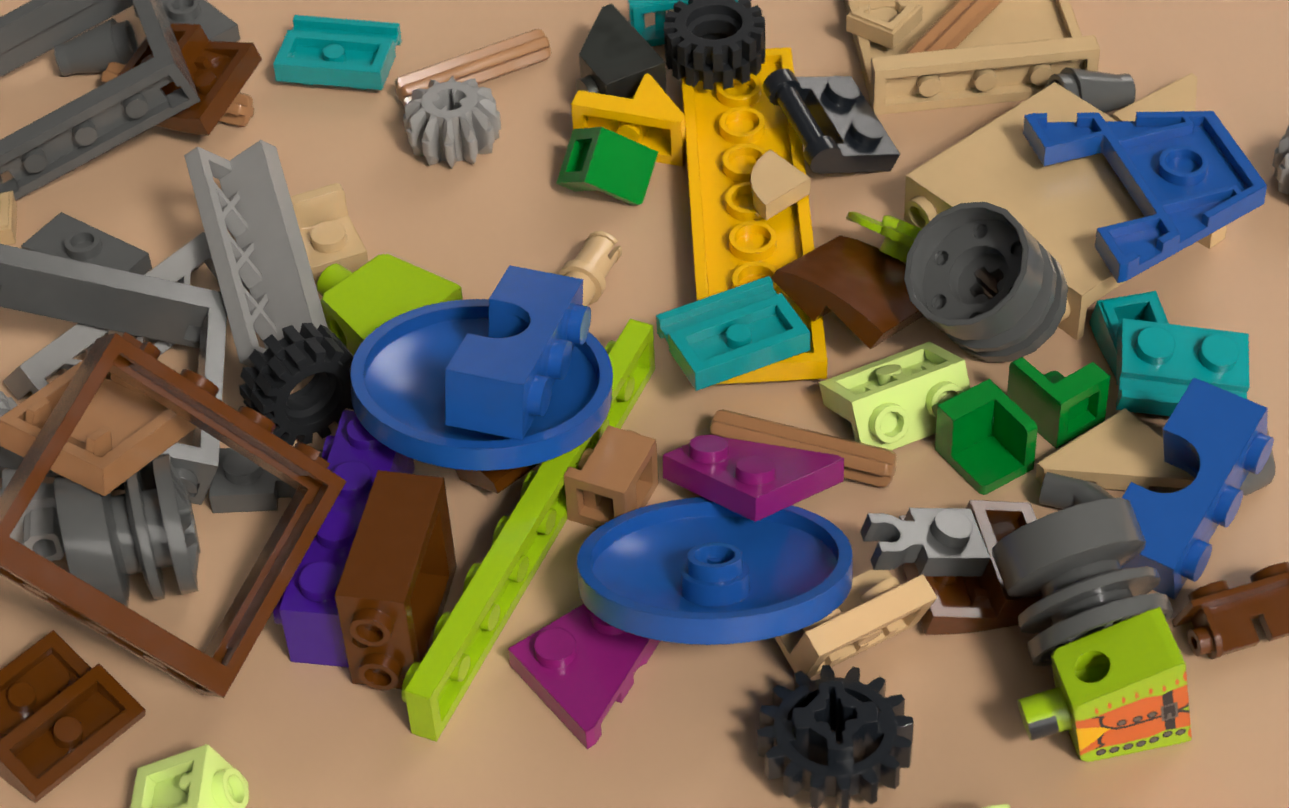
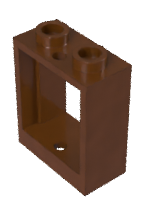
[335,470,457,690]

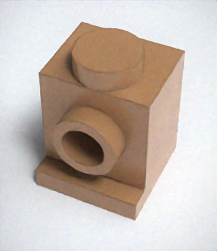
[564,425,659,528]

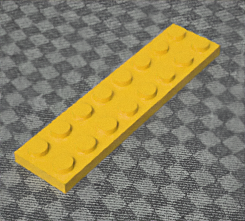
[681,47,828,384]

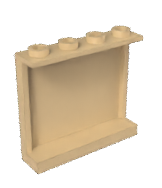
[843,0,1100,115]
[904,82,1228,340]

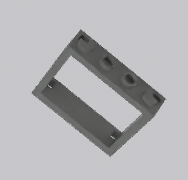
[0,0,201,200]
[0,244,227,505]

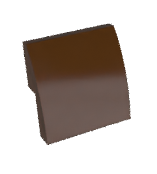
[117,23,262,136]
[771,235,924,349]
[899,500,1042,635]
[0,630,146,803]

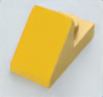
[571,73,686,167]

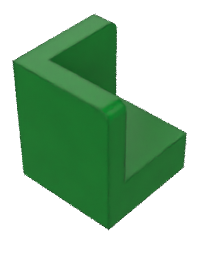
[556,127,658,205]
[1007,357,1110,449]
[935,379,1038,495]

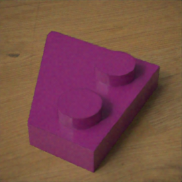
[663,435,844,522]
[508,603,660,749]

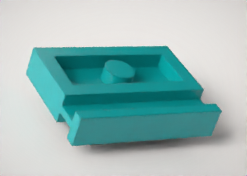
[273,15,402,90]
[656,276,810,391]
[1116,318,1250,416]

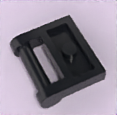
[762,68,900,173]

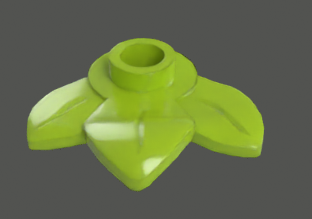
[846,212,922,263]

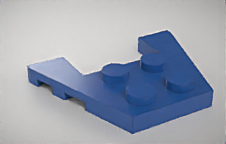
[1023,111,1267,283]

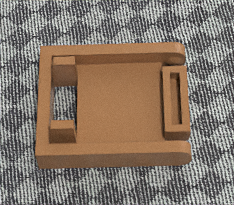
[0,359,197,497]

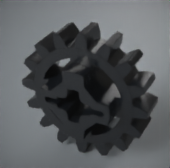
[757,665,914,808]

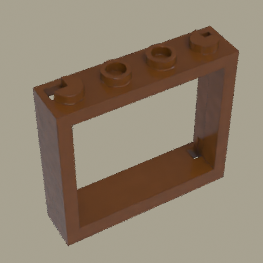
[0,332,346,698]

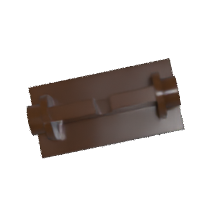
[1172,562,1289,659]

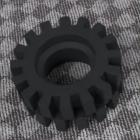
[664,0,766,90]
[239,323,354,446]

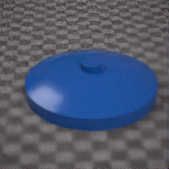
[350,299,613,471]
[577,497,853,645]

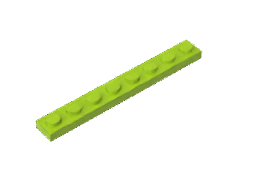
[401,319,655,742]

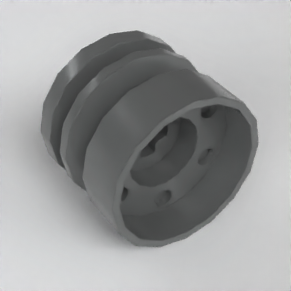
[904,202,1068,362]
[54,453,201,607]
[992,497,1173,666]

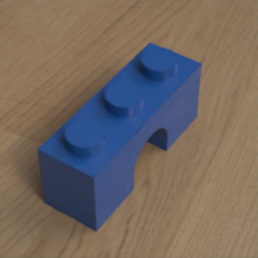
[445,265,591,440]
[1121,377,1274,600]

